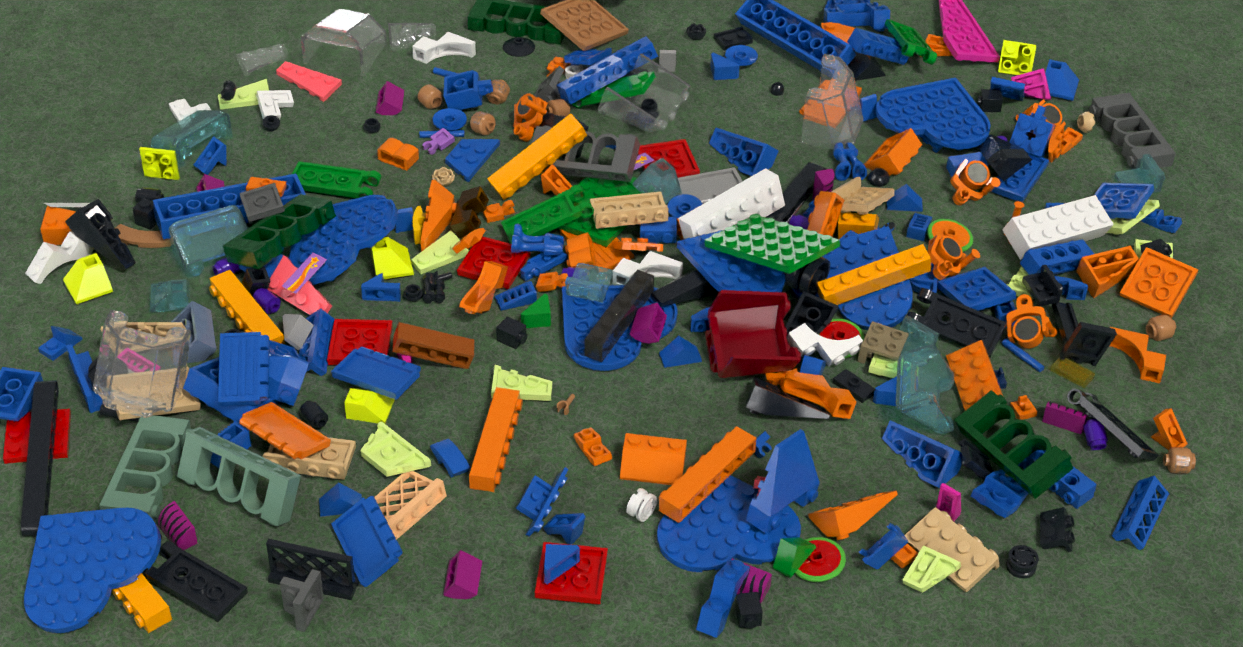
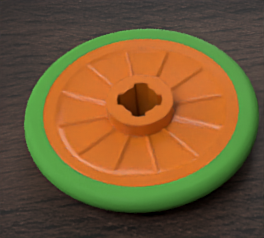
[927,219,973,252]

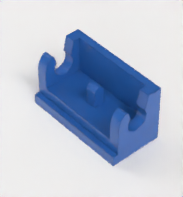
[859,523,909,569]

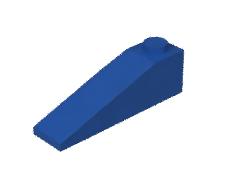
[709,128,778,176]
[267,354,309,406]
[882,420,963,488]

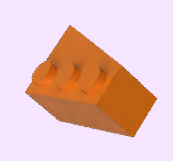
[41,205,76,245]
[1076,246,1139,298]

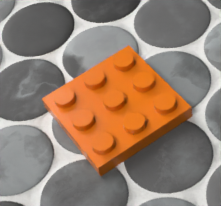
[1120,247,1198,319]

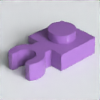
[422,128,455,155]

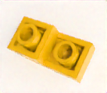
[413,206,426,244]

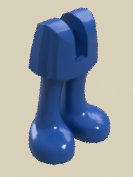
[833,142,867,181]
[511,224,564,256]

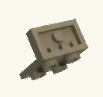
[857,321,908,364]

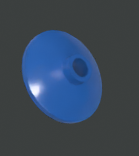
[725,45,758,66]
[433,108,467,131]
[667,194,702,220]

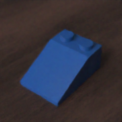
[0,367,43,421]

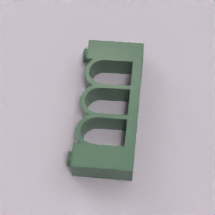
[99,414,192,520]
[177,427,301,526]

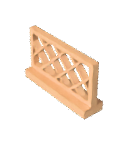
[375,471,447,540]

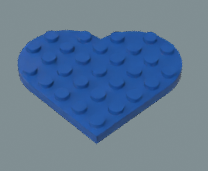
[876,77,990,150]
[289,195,398,285]
[792,226,913,330]
[677,230,785,292]
[562,285,677,371]
[657,475,801,572]
[24,507,161,633]

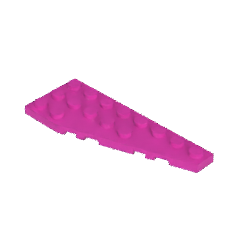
[938,0,1000,63]

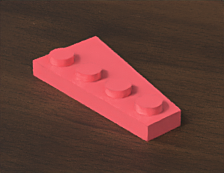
[276,61,342,102]
[268,255,332,315]

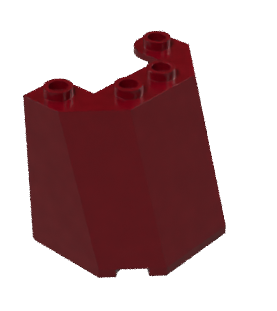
[705,290,801,378]

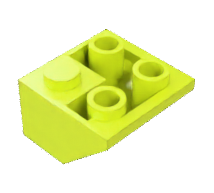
[998,40,1036,75]
[139,147,180,180]
[370,237,414,279]
[63,253,113,304]

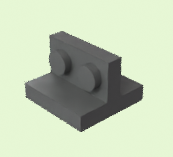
[534,66,564,102]
[239,183,285,225]
[280,569,324,632]

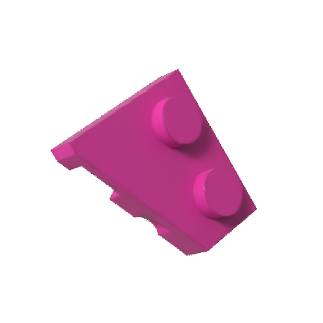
[1011,68,1051,100]

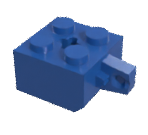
[444,70,493,110]
[1009,105,1055,157]

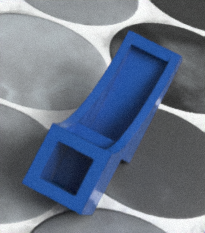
[696,559,750,638]

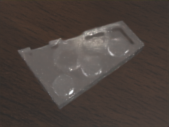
[388,23,437,52]
[236,44,288,77]

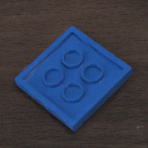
[1094,183,1154,219]
[937,267,1016,311]

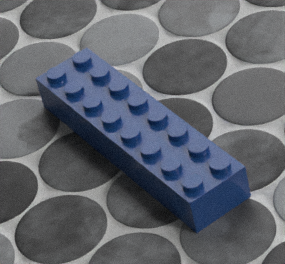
[735,0,856,79]
[153,174,306,239]

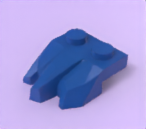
[971,470,1028,518]

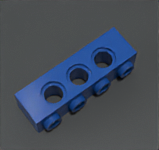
[847,28,909,65]
[588,36,658,73]
[556,55,627,104]
[1020,239,1094,275]
[1018,450,1097,509]

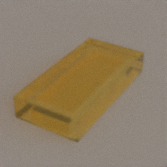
[1050,357,1095,389]

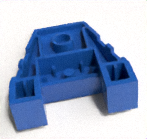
[824,0,890,31]
[746,429,820,533]

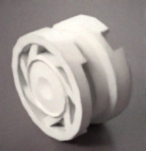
[626,488,657,522]

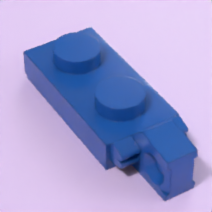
[520,252,567,281]

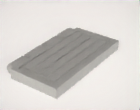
[668,167,743,204]

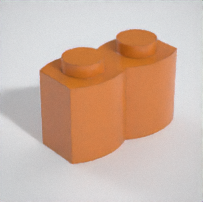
[377,138,419,171]
[565,232,596,271]

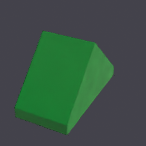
[521,294,551,328]
[773,537,816,578]

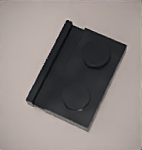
[714,27,753,51]
[958,438,993,479]

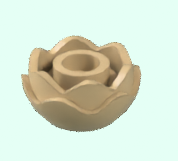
[1077,111,1095,133]
[432,167,455,186]

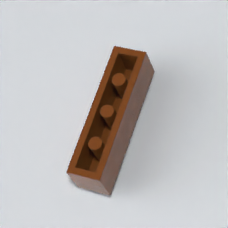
[392,322,474,369]

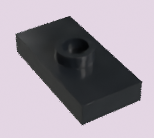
[833,369,875,403]

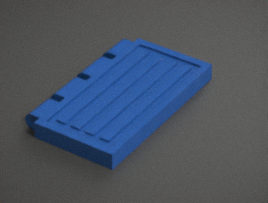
[218,332,269,406]
[331,346,421,400]
[331,496,403,587]

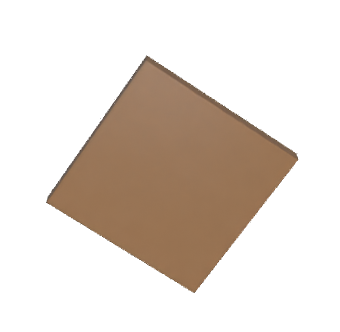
[540,0,629,51]

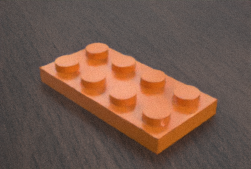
[946,340,1004,411]

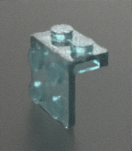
[1115,154,1165,193]
[565,263,613,303]
[900,316,939,363]

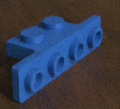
[516,467,568,537]

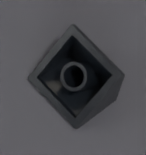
[846,50,886,81]

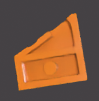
[920,34,953,57]
[614,238,663,252]

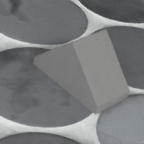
[659,50,676,72]
[282,314,314,350]

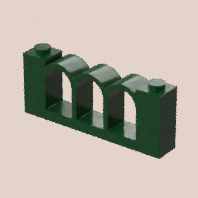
[468,0,565,45]
[223,194,336,269]
[954,390,1074,499]

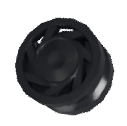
[1006,545,1039,579]

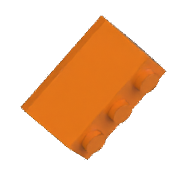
[864,128,922,176]
[807,191,845,237]
[620,433,687,485]

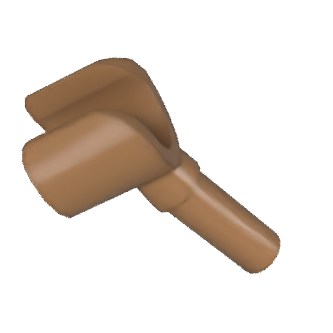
[557,394,575,415]

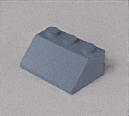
[171,301,216,365]

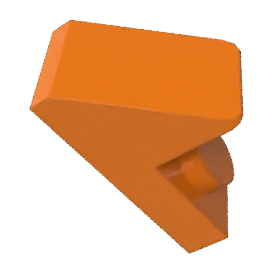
[541,164,572,195]
[1151,408,1187,450]

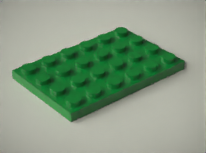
[556,177,660,247]
[704,214,840,274]

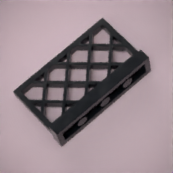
[266,539,359,600]

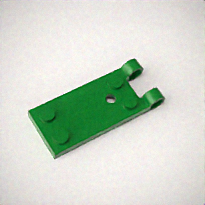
[885,19,937,65]
[572,71,656,108]
[292,161,382,198]
[501,185,594,244]

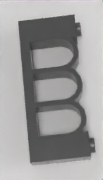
[1089,93,1176,172]
[532,126,640,182]

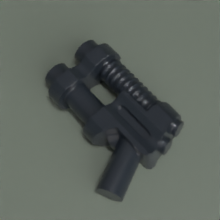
[422,271,452,304]

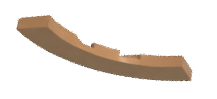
[115,224,212,248]

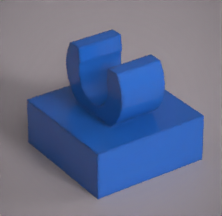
[755,431,772,458]

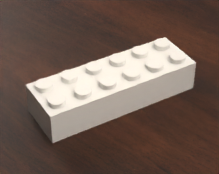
[678,168,785,239]
[1002,195,1114,260]

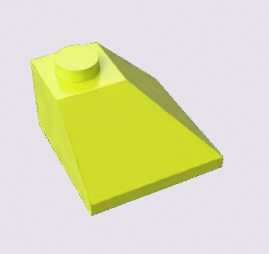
[344,388,395,424]

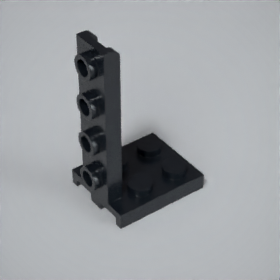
[1051,302,1117,366]

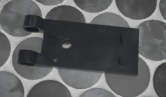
[904,288,1007,358]
[1067,389,1159,461]
[142,541,248,622]

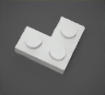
[256,90,294,120]
[169,99,213,126]

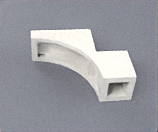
[412,32,476,64]
[25,231,94,284]
[612,251,683,285]
[787,323,863,366]

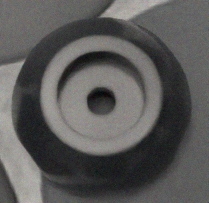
[686,23,706,40]
[221,80,236,101]
[868,168,890,187]

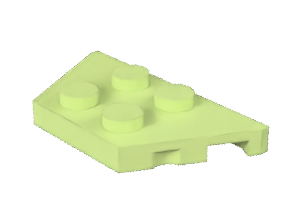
[360,421,431,477]

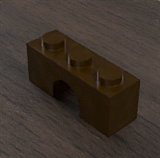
[450,186,489,239]

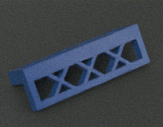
[299,308,334,376]
[66,344,109,413]
[1112,475,1169,550]

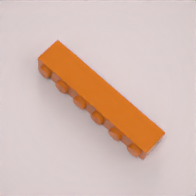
[469,387,523,492]
[659,426,756,523]

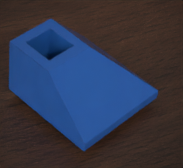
[1045,59,1079,101]

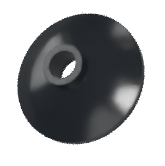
[503,37,535,57]

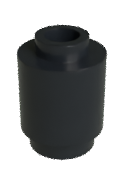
[135,187,164,203]
[300,401,328,429]

